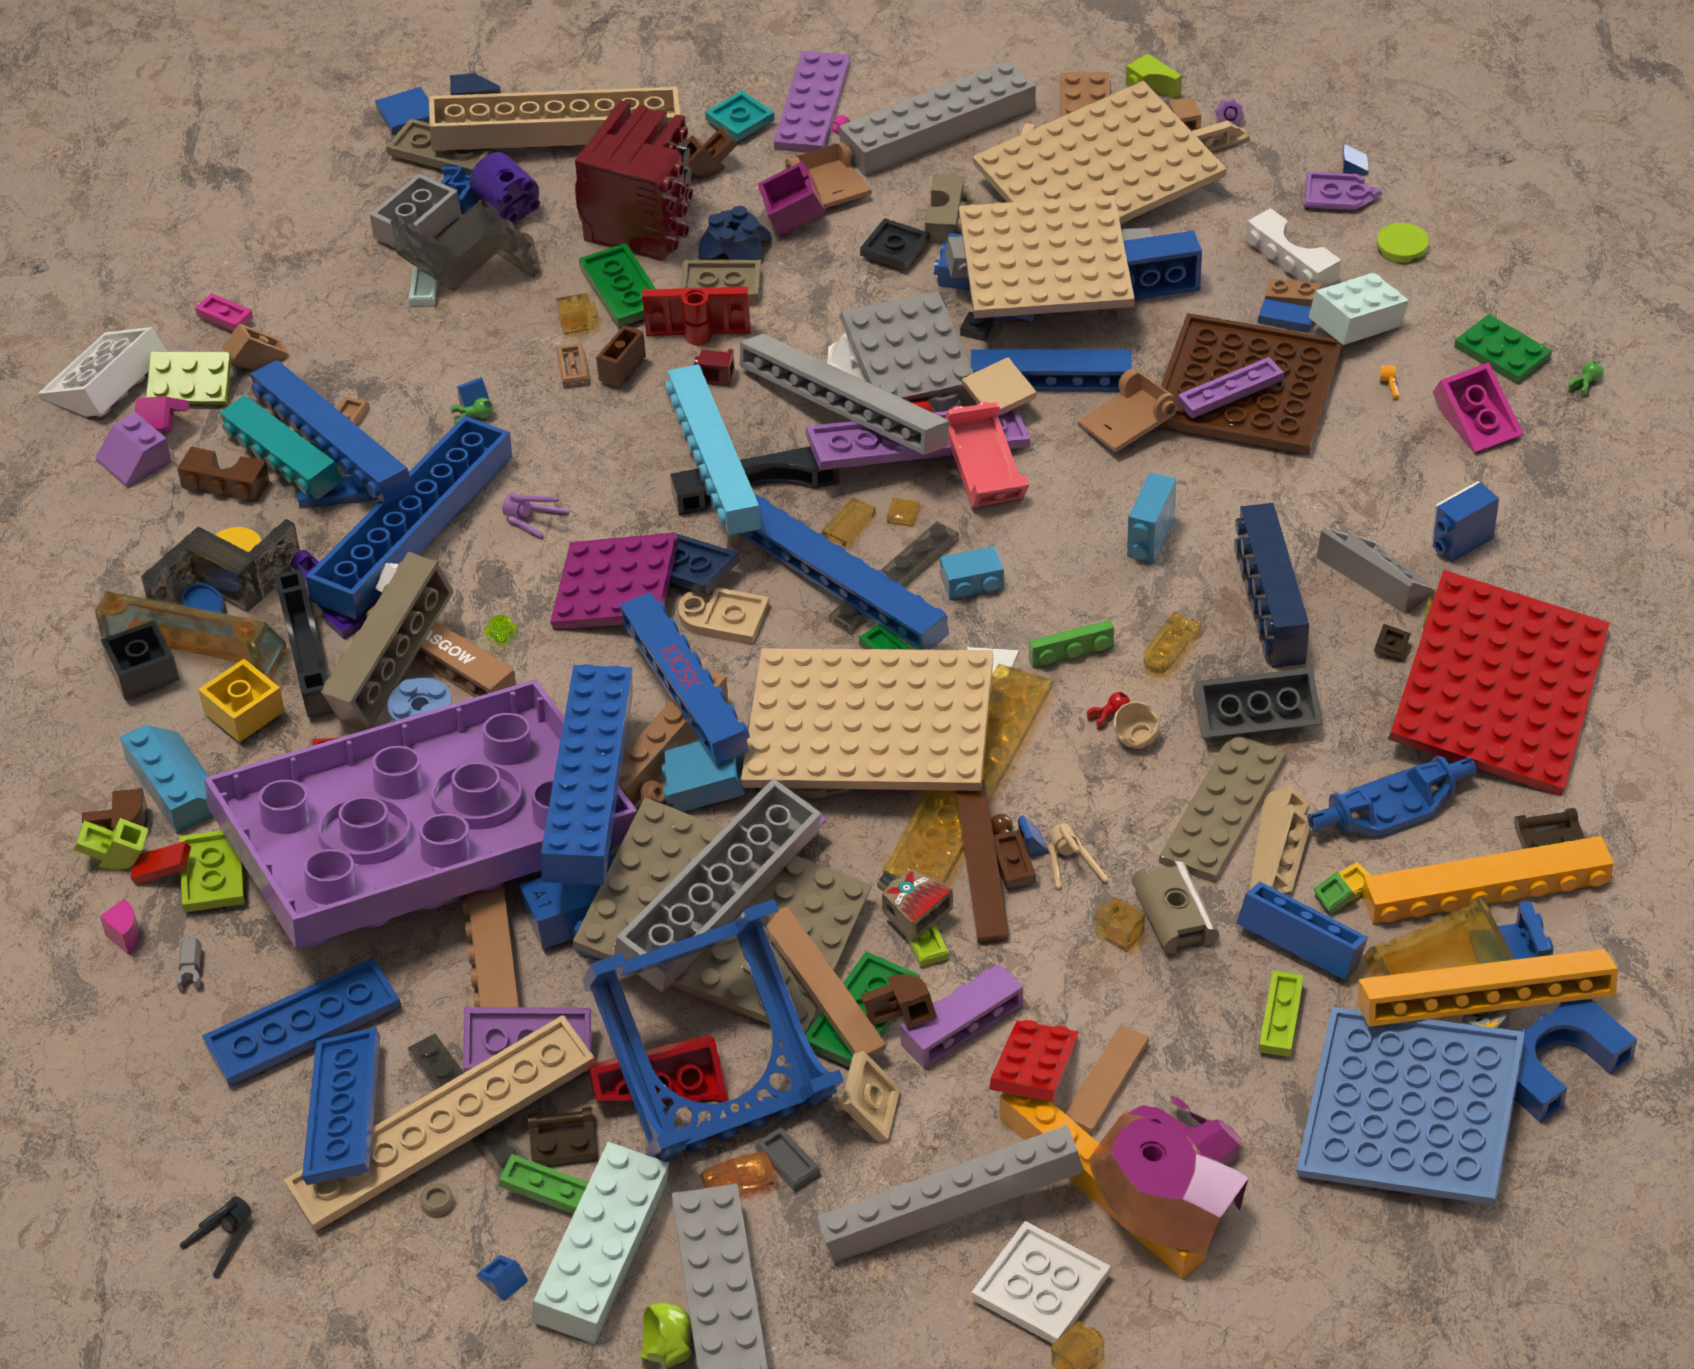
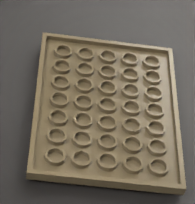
[572,798,871,1034]

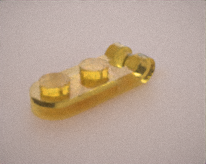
[1143,612,1201,673]

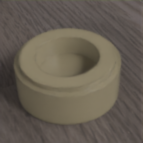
[420,1184,454,1217]

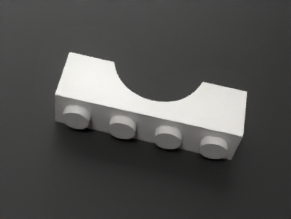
[1246,208,1341,289]

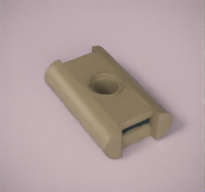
[1132,861,1219,954]

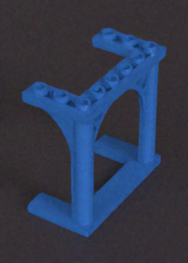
[582,899,844,1162]

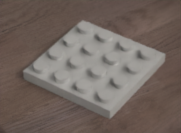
[839,291,973,401]

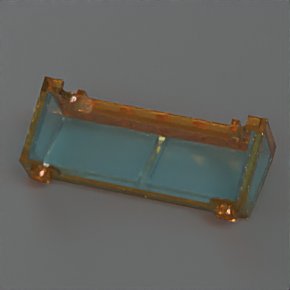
[95,591,287,680]

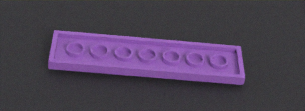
[805,408,1031,470]

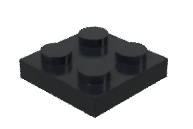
[860,218,930,271]

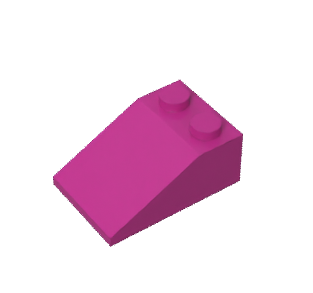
[1433,362,1524,454]

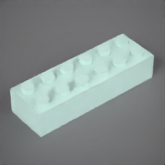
[532,1142,669,1344]

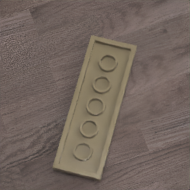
[1159,735,1286,883]

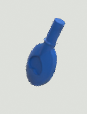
[182,583,240,635]

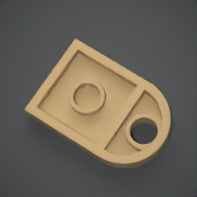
[678,587,770,645]

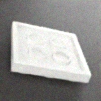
[971,1221,1111,1346]

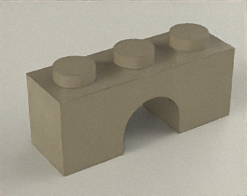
[925,174,969,244]

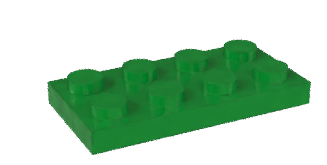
[578,243,656,327]
[805,951,920,1067]

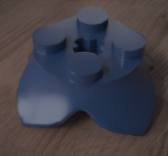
[698,206,771,260]

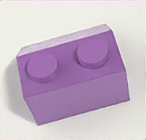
[96,412,172,488]

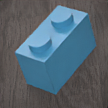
[940,546,1004,600]

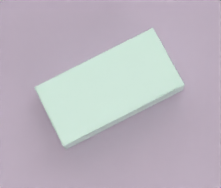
[409,265,440,307]

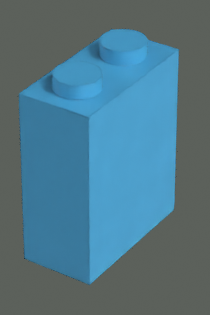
[1127,472,1177,563]
[662,741,745,812]

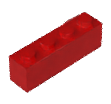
[587,1035,729,1101]

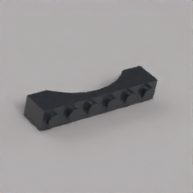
[670,446,839,516]
[274,569,333,717]

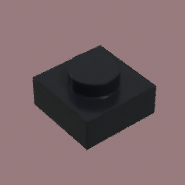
[960,311,994,341]

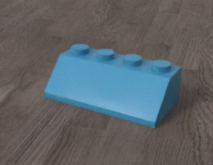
[120,725,213,834]

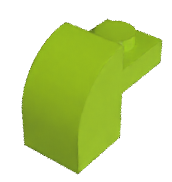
[74,818,148,870]

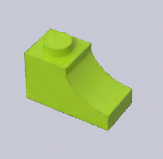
[1126,53,1182,99]

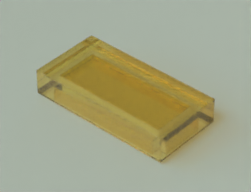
[822,497,876,547]

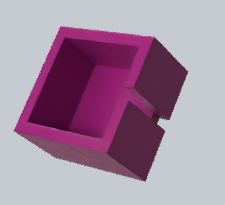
[757,161,826,235]

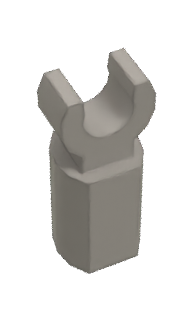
[176,938,201,990]

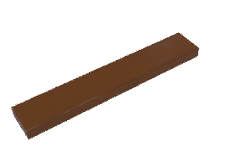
[955,779,1008,943]

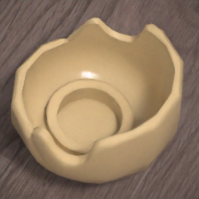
[1113,701,1160,749]

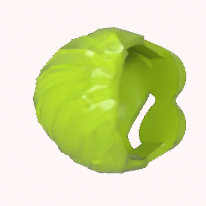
[638,1302,691,1367]

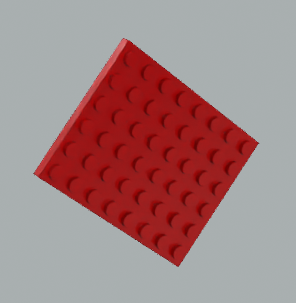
[1388,569,1610,796]

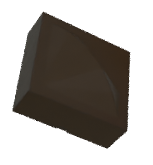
[1373,624,1411,661]

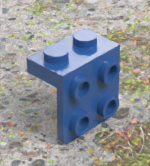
[1469,901,1553,964]

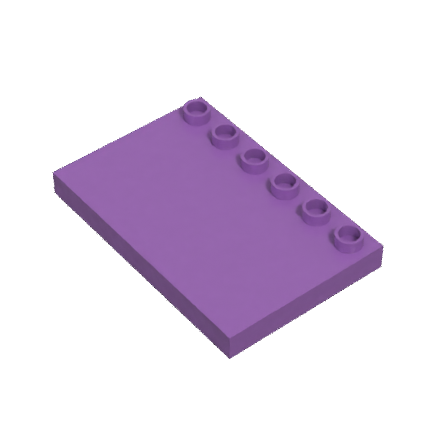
[204,679,637,949]

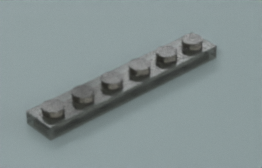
[828,521,959,635]
[408,1033,528,1179]

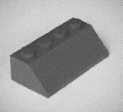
[1193,667,1322,739]

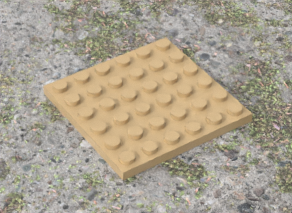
[959,195,1134,318]

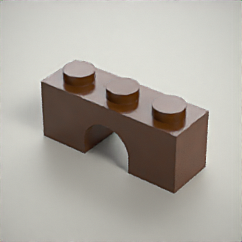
[177,447,270,503]

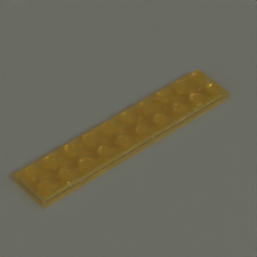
[883,663,1053,884]

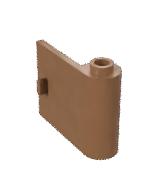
[785,142,871,208]
[1078,369,1179,452]

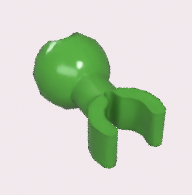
[1569,361,1604,398]
[450,398,494,425]

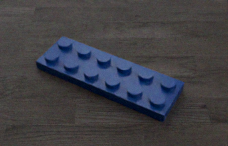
[202,958,401,1086]
[302,1027,380,1186]

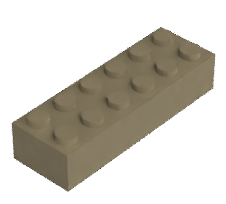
[321,552,454,730]

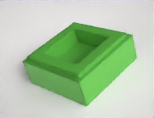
[1313,871,1357,915]

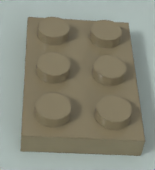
[680,260,761,302]

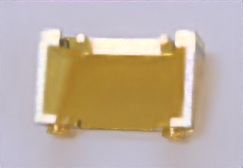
[1362,897,1515,977]

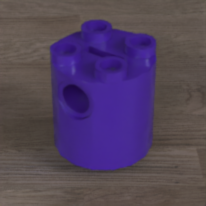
[470,153,540,224]

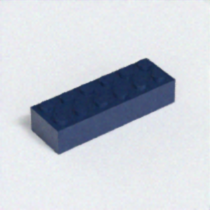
[1234,503,1309,668]

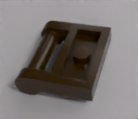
[1514,807,1586,849]
[528,1107,597,1167]

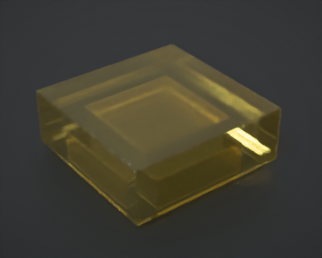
[886,498,920,527]

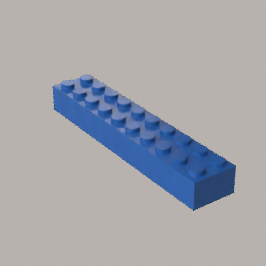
[306,415,512,620]
[541,664,633,885]

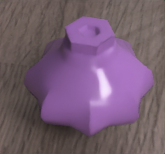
[1215,98,1245,126]

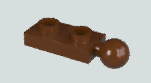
[991,814,1036,889]

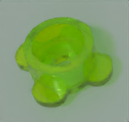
[484,614,518,643]

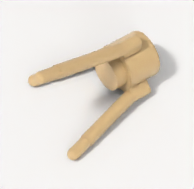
[1047,824,1109,890]

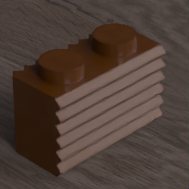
[595,325,646,387]

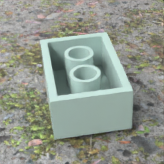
[1309,273,1409,345]

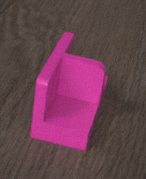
[135,397,189,432]

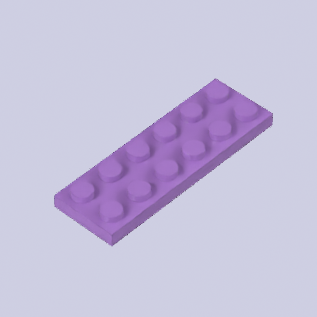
[773,51,850,152]

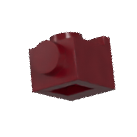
[694,348,735,387]

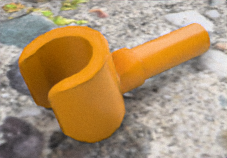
[1380,365,1400,399]

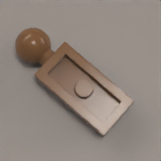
[1265,279,1321,307]

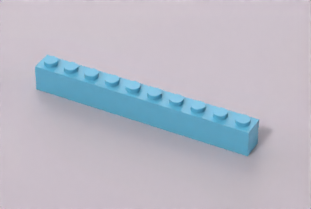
[664,364,761,535]

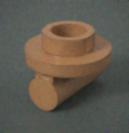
[636,780,666,810]

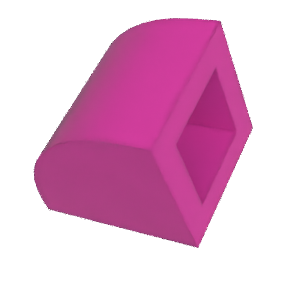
[100,899,140,955]

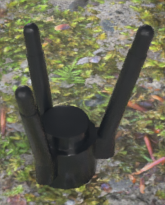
[180,1196,252,1278]

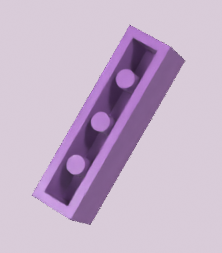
[900,963,1023,1069]

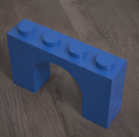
[1514,999,1637,1123]

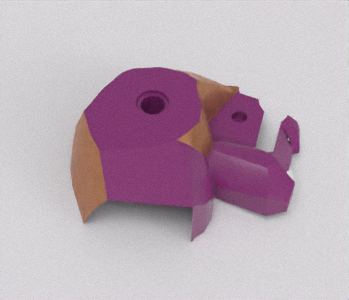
[1088,1096,1248,1255]

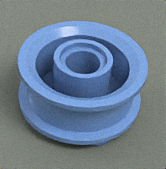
[387,678,452,722]

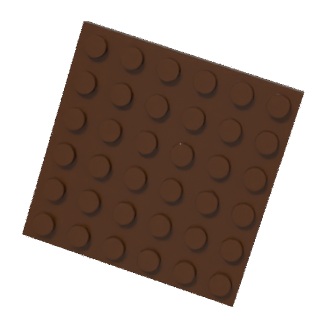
[1157,313,1343,454]

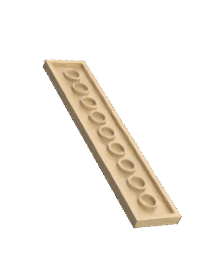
[284,1015,596,1232]

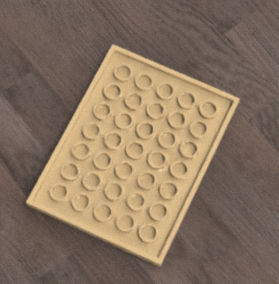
[973,81,1227,224]
[741,648,994,791]

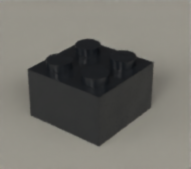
[100,620,179,700]

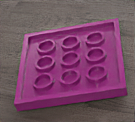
[550,532,679,630]

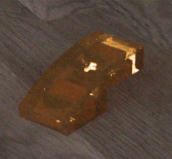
[700,1151,777,1197]

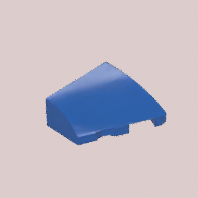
[441,166,480,215]

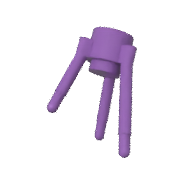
[502,493,568,539]

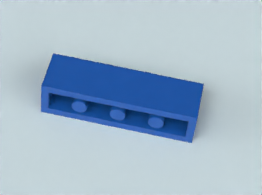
[1236,882,1368,980]

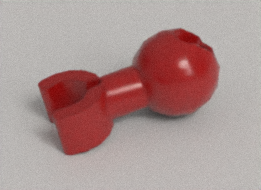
[1086,692,1130,730]

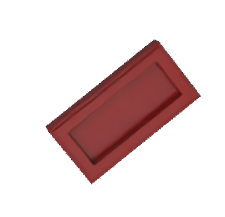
[130,841,191,885]

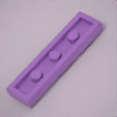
[1178,357,1284,418]

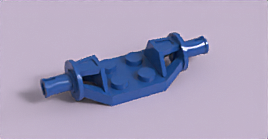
[1307,756,1476,839]

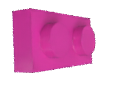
[195,293,253,331]

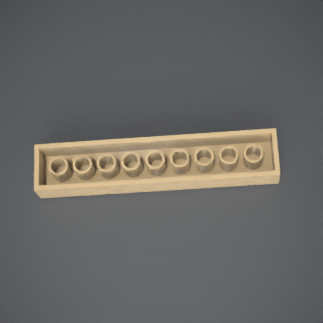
[429,87,680,151]

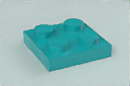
[705,91,775,142]

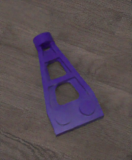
[291,550,380,639]

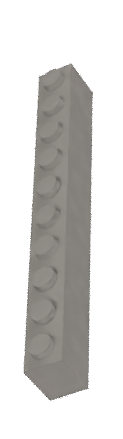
[740,333,949,455]

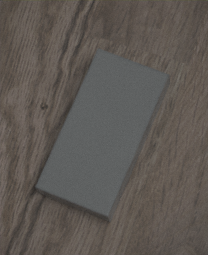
[755,1127,820,1192]

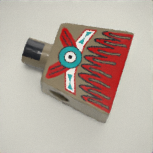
[877,869,953,942]

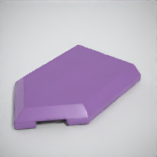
[1304,172,1382,210]

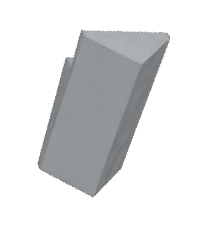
[1316,526,1436,614]

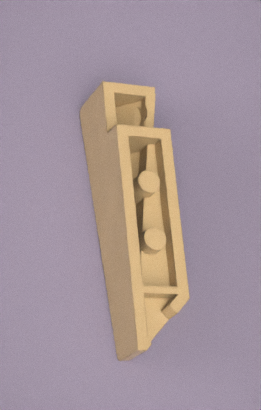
[1192,120,1250,152]
[1249,785,1310,894]

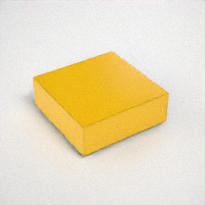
[1339,862,1371,901]

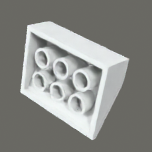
[38,327,168,417]

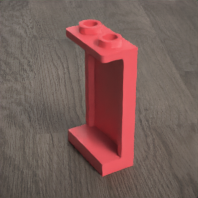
[945,402,1029,508]

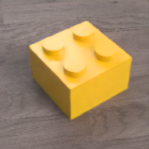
[198,659,285,742]

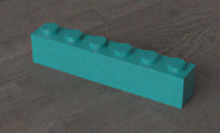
[220,395,343,500]

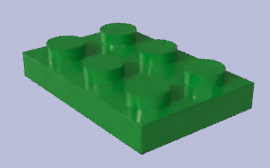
[1454,314,1552,385]

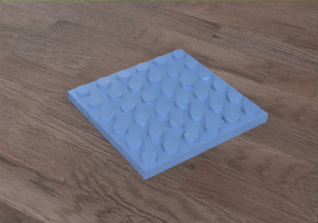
[1297,1007,1525,1205]

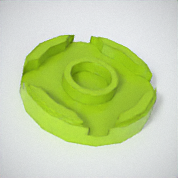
[1376,222,1429,263]

